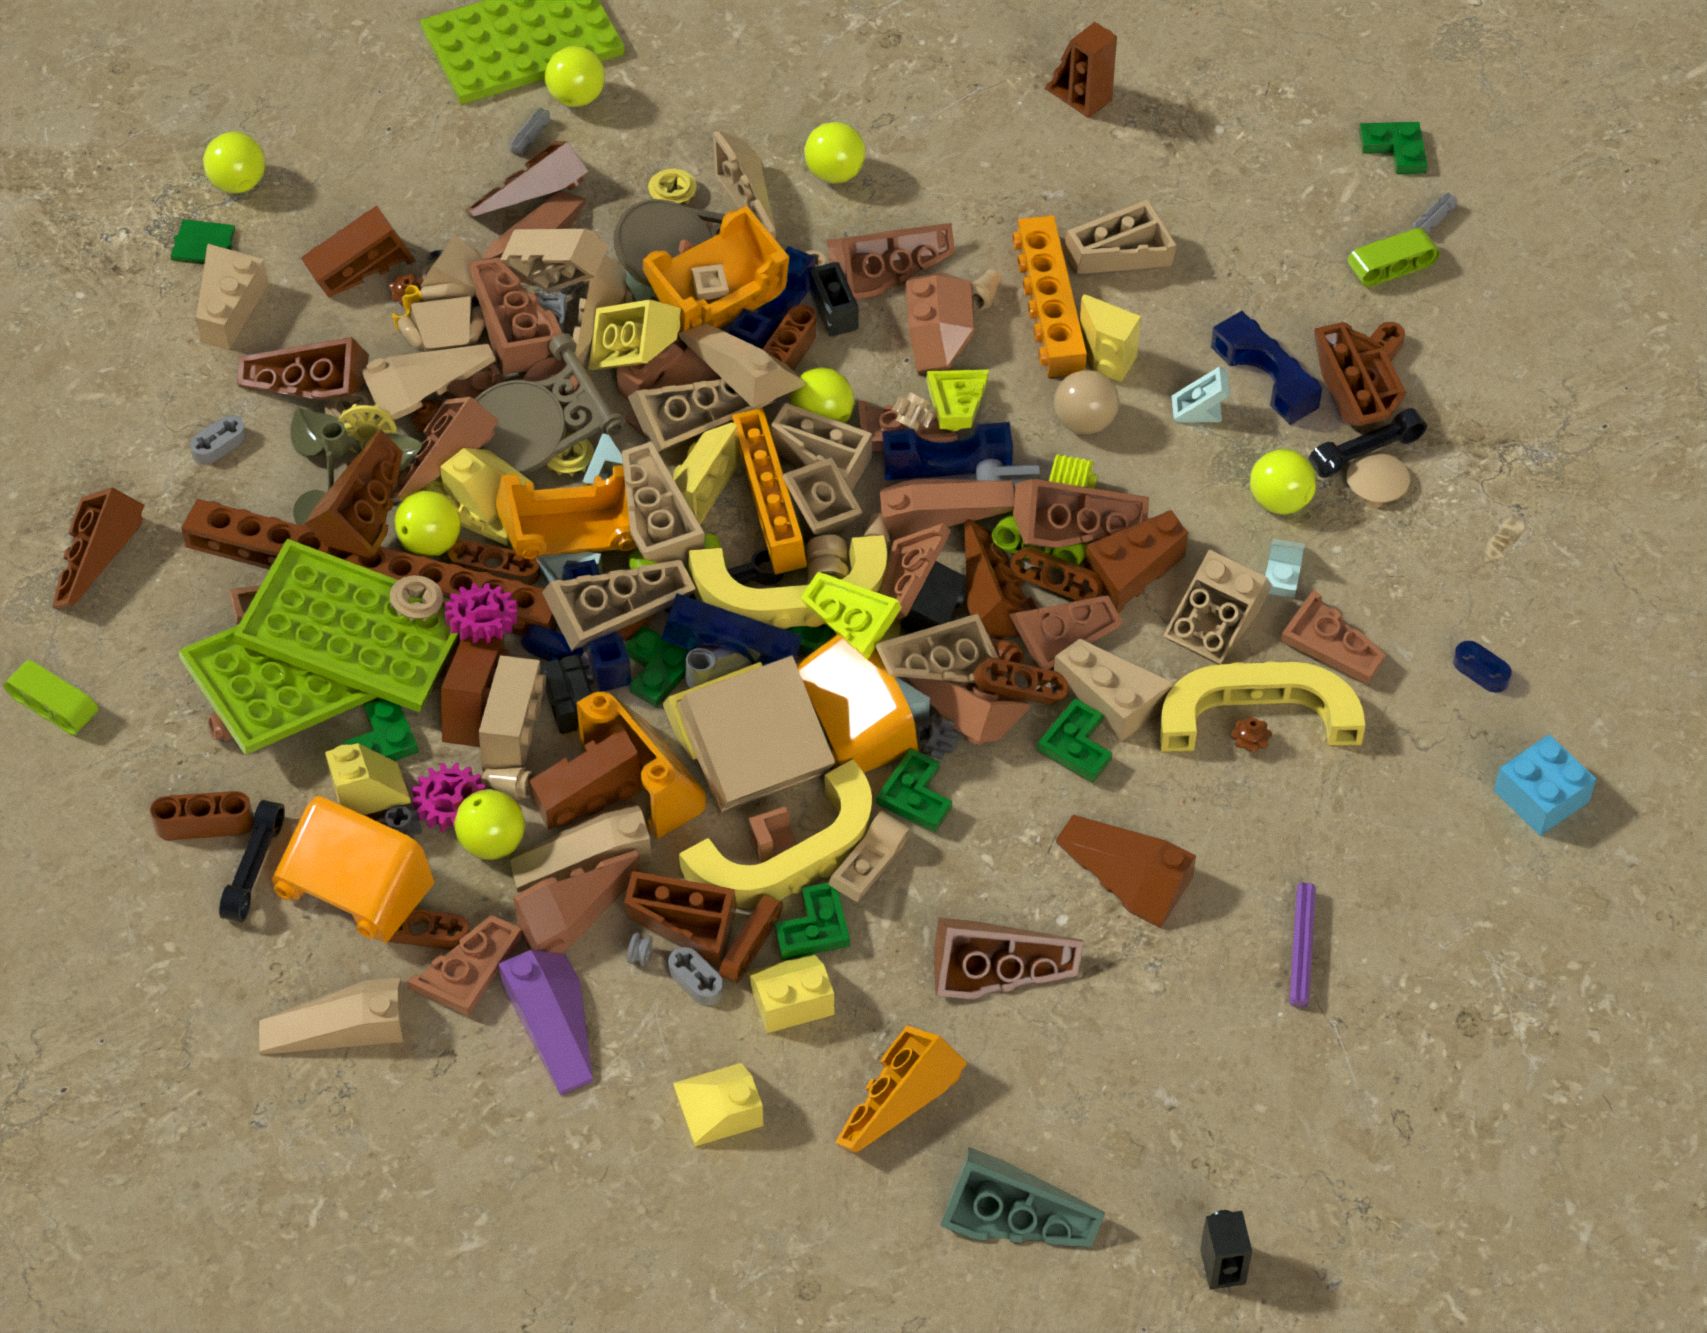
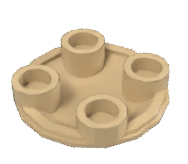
[1346,453,1410,508]

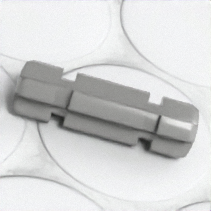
[509,108,551,156]
[1412,193,1457,234]

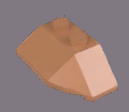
[906,272,975,375]

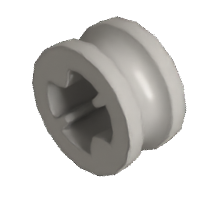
[627,932,653,967]

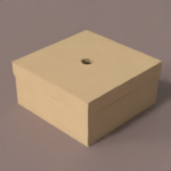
[676,655,835,814]

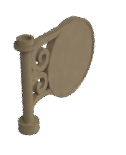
[613,199,758,316]
[475,333,625,475]

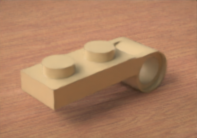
[828,811,912,903]

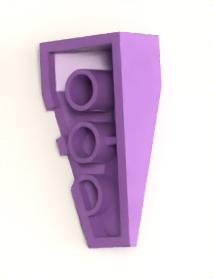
[499,950,593,1096]

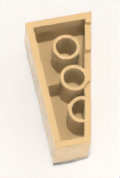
[628,379,775,453]
[542,560,696,651]

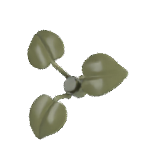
[291,407,423,525]

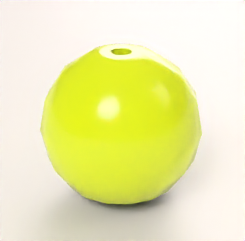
[545,46,605,107]
[804,122,866,184]
[203,131,266,194]
[789,367,855,424]
[1250,448,1316,515]
[394,491,461,557]
[454,789,526,861]

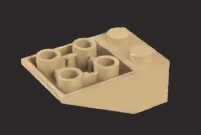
[1163,549,1272,664]

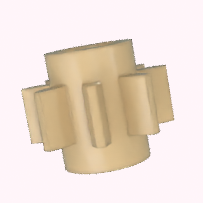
[892,392,934,432]

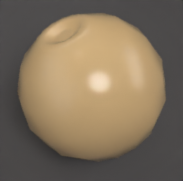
[1054,370,1119,435]

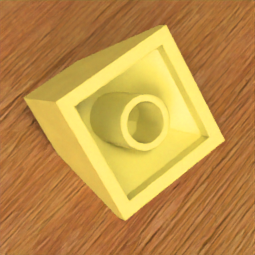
[440,448,535,525]
[673,1063,764,1146]

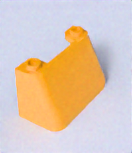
[642,205,789,336]
[495,465,637,559]
[796,635,919,773]
[576,692,707,840]
[272,796,435,944]

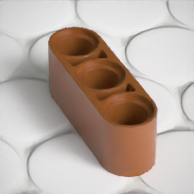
[762,305,816,371]
[150,791,254,840]

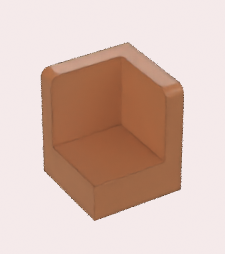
[748,806,798,863]

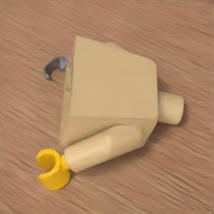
[402,235,485,310]
[392,296,485,352]

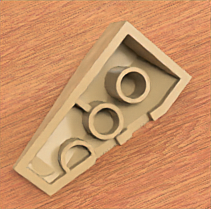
[713,131,776,240]
[573,255,635,370]
[679,323,805,408]
[361,344,496,424]
[622,441,704,565]
[875,614,999,683]
[509,802,652,892]
[259,977,403,1055]

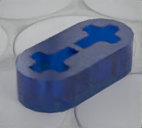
[521,625,584,661]
[1453,641,1512,693]

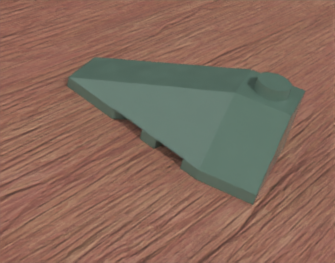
[940,1147,1105,1247]

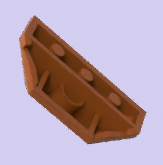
[1314,322,1406,426]

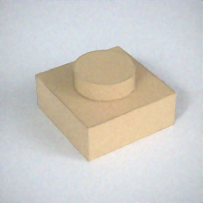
[691,264,729,300]

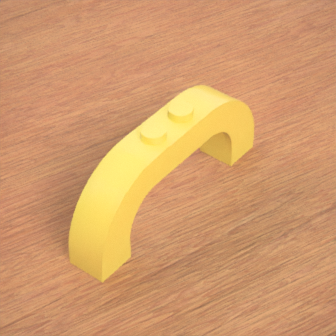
[687,535,887,630]
[1159,661,1366,752]
[679,759,872,908]

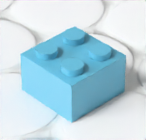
[1493,734,1596,836]

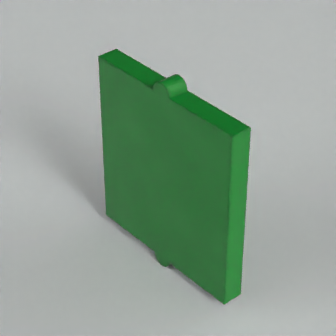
[170,219,235,264]

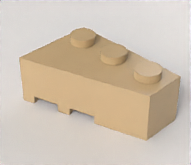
[1063,199,1177,274]
[500,229,609,293]
[196,244,269,350]
[771,403,872,492]
[1054,639,1173,742]
[479,655,546,774]

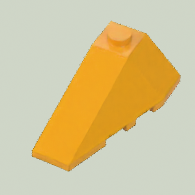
[835,1025,967,1153]

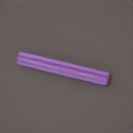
[1290,882,1316,1007]

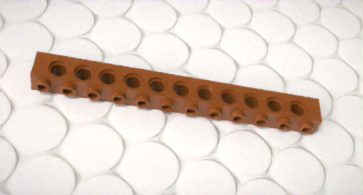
[181,499,558,643]

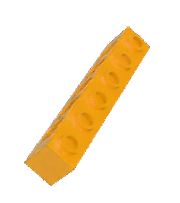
[1012,215,1087,378]
[732,408,807,574]

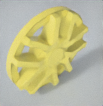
[338,404,397,453]

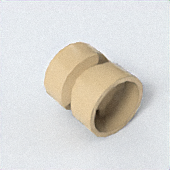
[806,534,849,585]

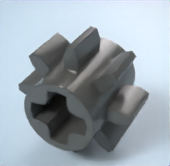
[916,715,958,759]
[378,805,422,839]

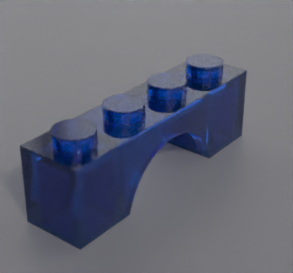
[728,246,815,349]
[1211,311,1322,425]
[882,422,1013,480]
[563,559,632,692]
[661,593,803,666]

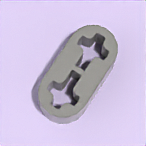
[190,416,246,464]
[668,947,723,1006]

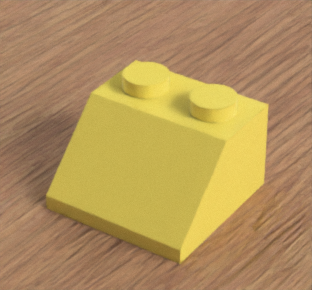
[1080,294,1141,382]
[325,743,411,815]
[746,953,835,1033]

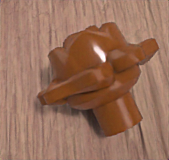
[389,273,424,307]
[411,400,442,433]
[1231,717,1272,753]

